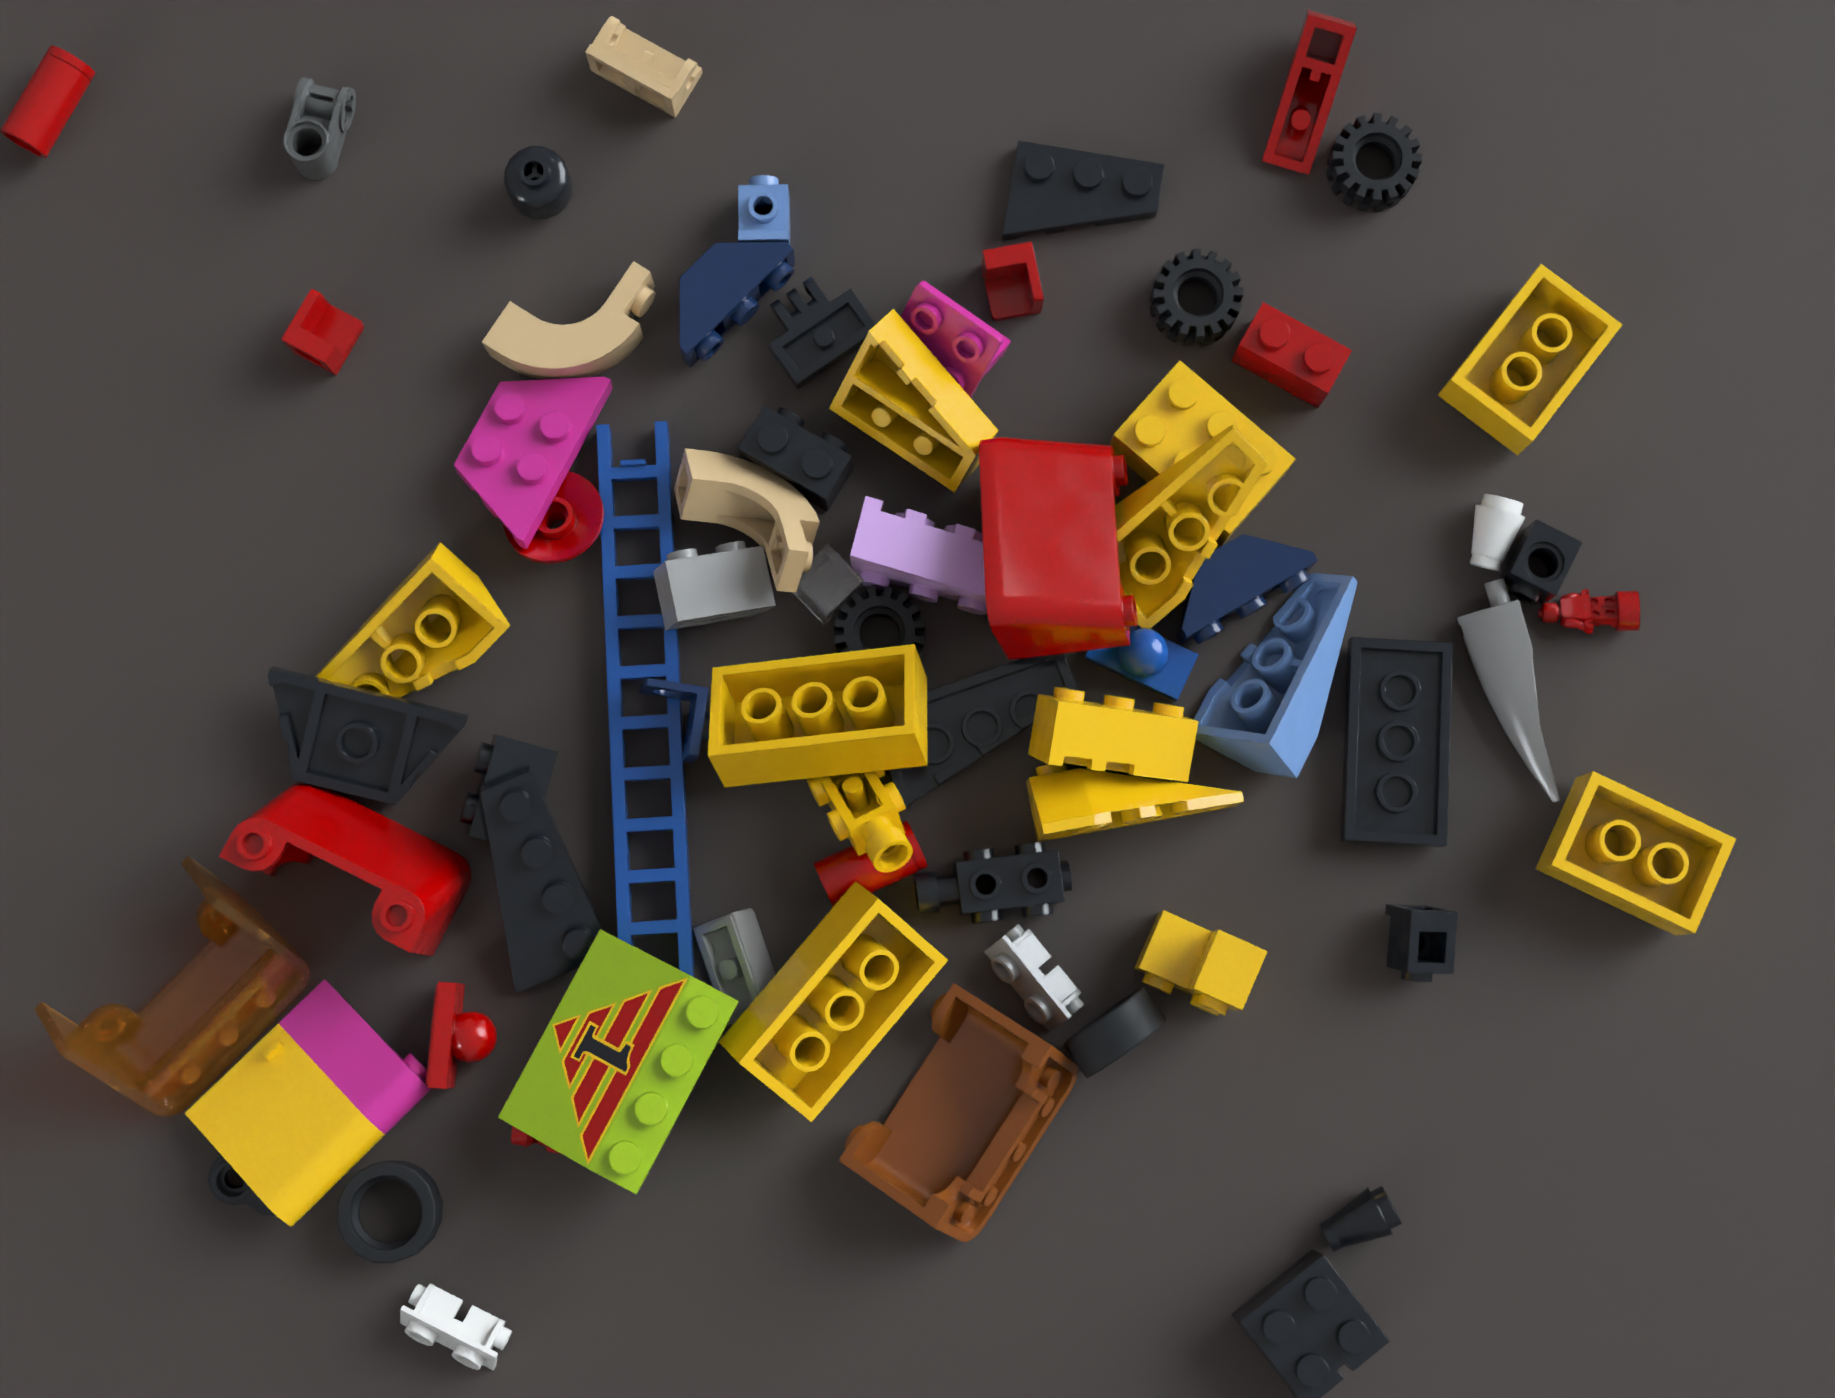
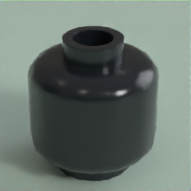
[504,146,573,219]

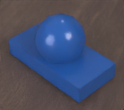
[1084,625,1199,702]

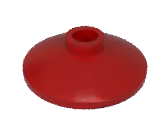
[503,471,604,564]

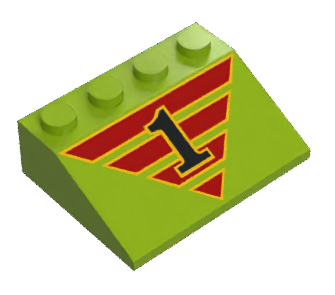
[498,929,739,1194]

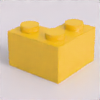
[1134,910,1268,1016]

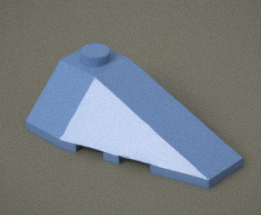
[1194,573,1358,778]

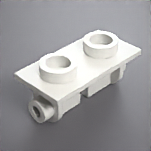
[400,1283,512,1371]

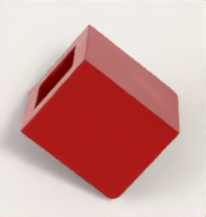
[981,241,1044,321]
[281,289,364,376]

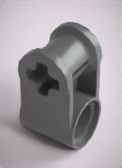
[283,77,356,180]

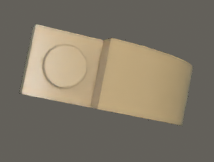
[482,261,656,380]
[674,448,820,593]

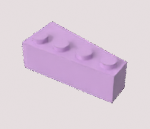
[850,496,987,615]

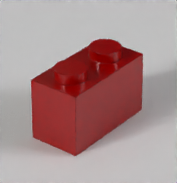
[1231,302,1352,408]

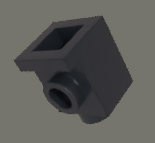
[1385,904,1458,982]

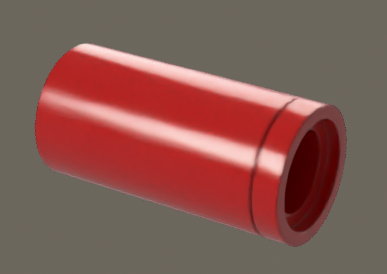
[0,45,96,158]
[813,820,928,907]

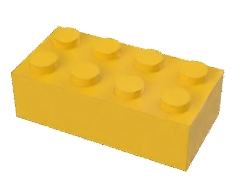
[708,644,928,787]
[719,881,948,1122]

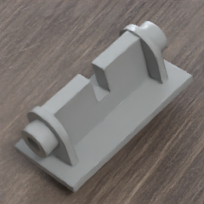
[984,924,1084,1032]

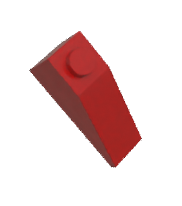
[1262,10,1357,175]

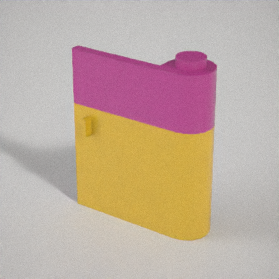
[185,979,432,1227]

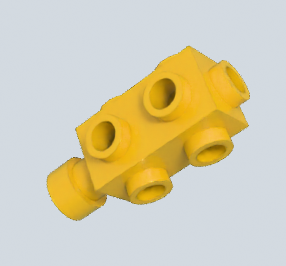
[807,770,913,873]

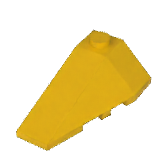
[1115,425,1268,629]

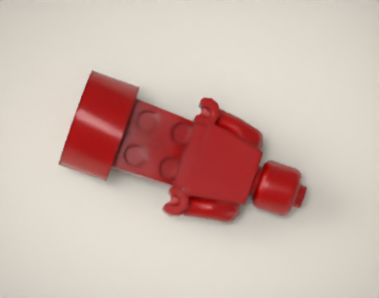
[1538,589,1640,634]

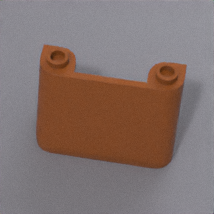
[838,983,1078,1242]

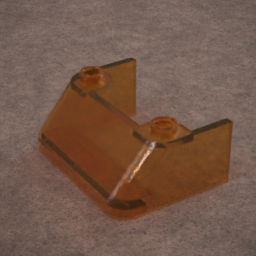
[34,856,310,1116]

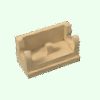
[585,16,703,118]

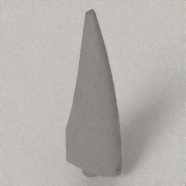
[1457,578,1560,802]

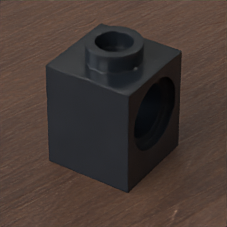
[1499,519,1583,605]

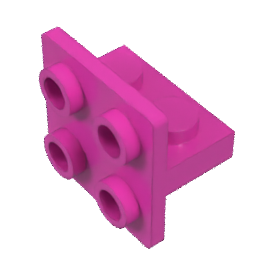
[900,281,1011,398]

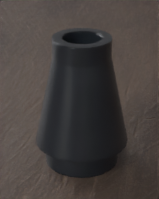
[1319,1186,1402,1252]

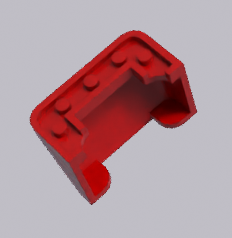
[979,437,1138,660]
[219,782,472,956]

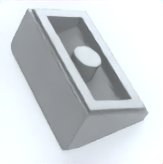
[693,908,776,1025]

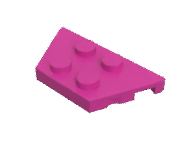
[454,377,613,549]

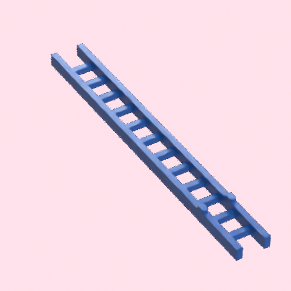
[596,421,699,1083]

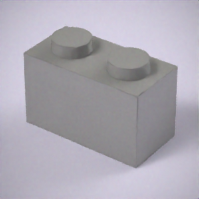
[653,541,776,631]

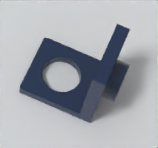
[640,678,710,763]

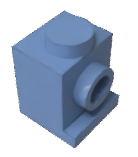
[738,175,790,245]

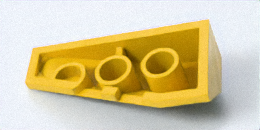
[315,542,510,698]
[1026,763,1244,842]

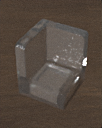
[792,544,864,625]

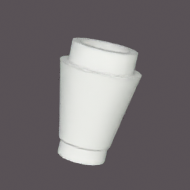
[1470,494,1525,571]

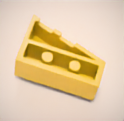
[829,308,999,493]
[1028,687,1198,782]

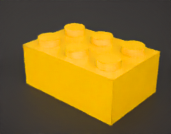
[1438,264,1623,455]
[1110,360,1296,546]
[1535,771,1736,936]

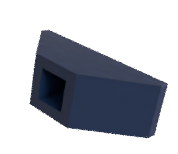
[680,242,795,367]
[1176,534,1318,645]

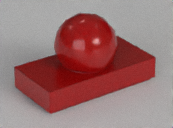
[426,982,497,1089]

